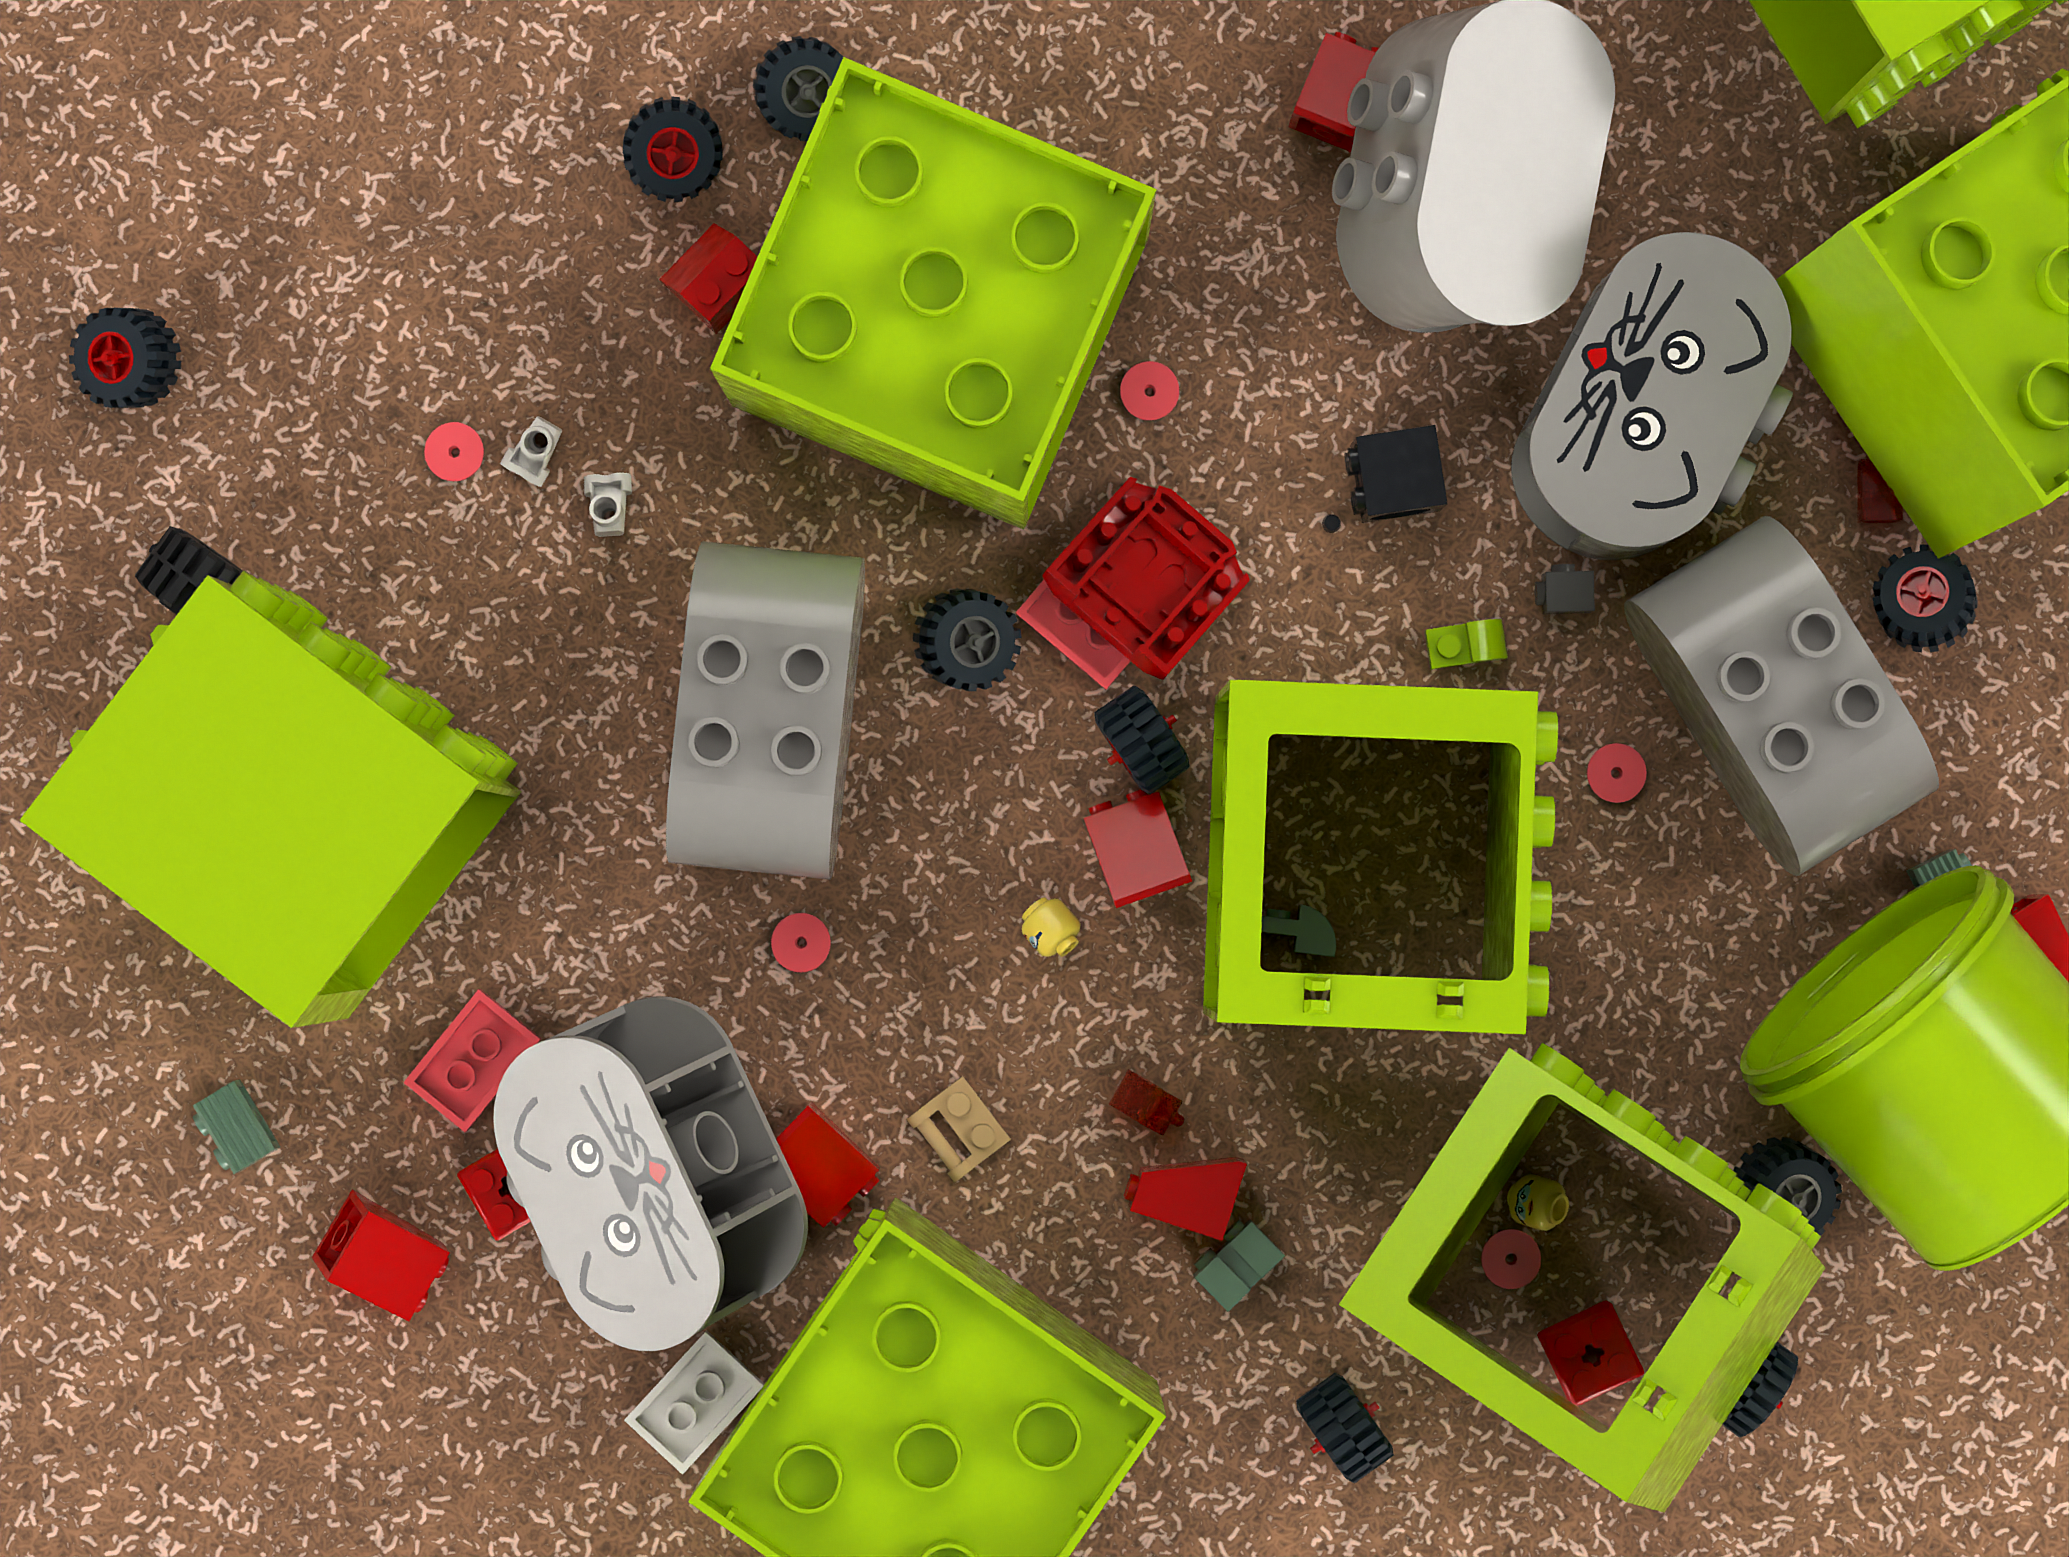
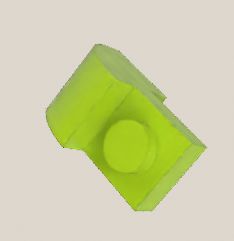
[1424,619,1508,670]

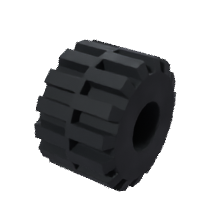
[135,526,243,615]

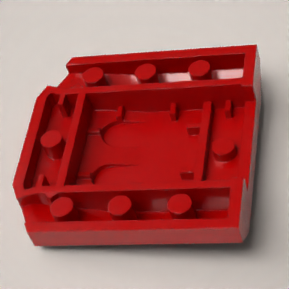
[1042,477,1250,680]

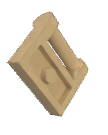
[906,1076,1011,1183]

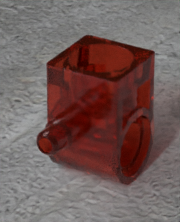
[1857,458,1903,523]
[1108,1069,1184,1135]

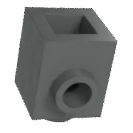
[1534,564,1595,614]

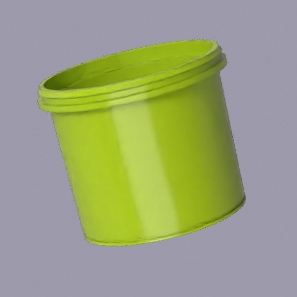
[1740,865,2069,1271]

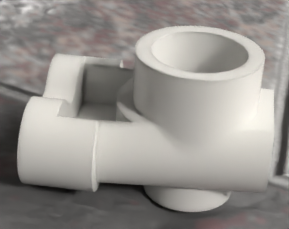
[500,416,562,487]
[584,473,632,537]

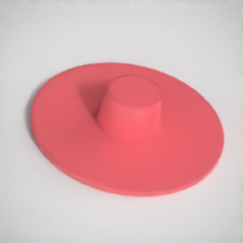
[1120,361,1179,421]
[424,422,484,482]
[1587,743,1647,803]
[771,913,831,973]
[1481,1229,1541,1289]

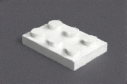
[624,1330,764,1475]

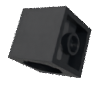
[1344,425,1448,523]

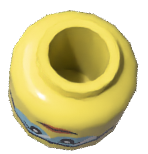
[1022,897,1080,957]
[1507,1174,1569,1231]

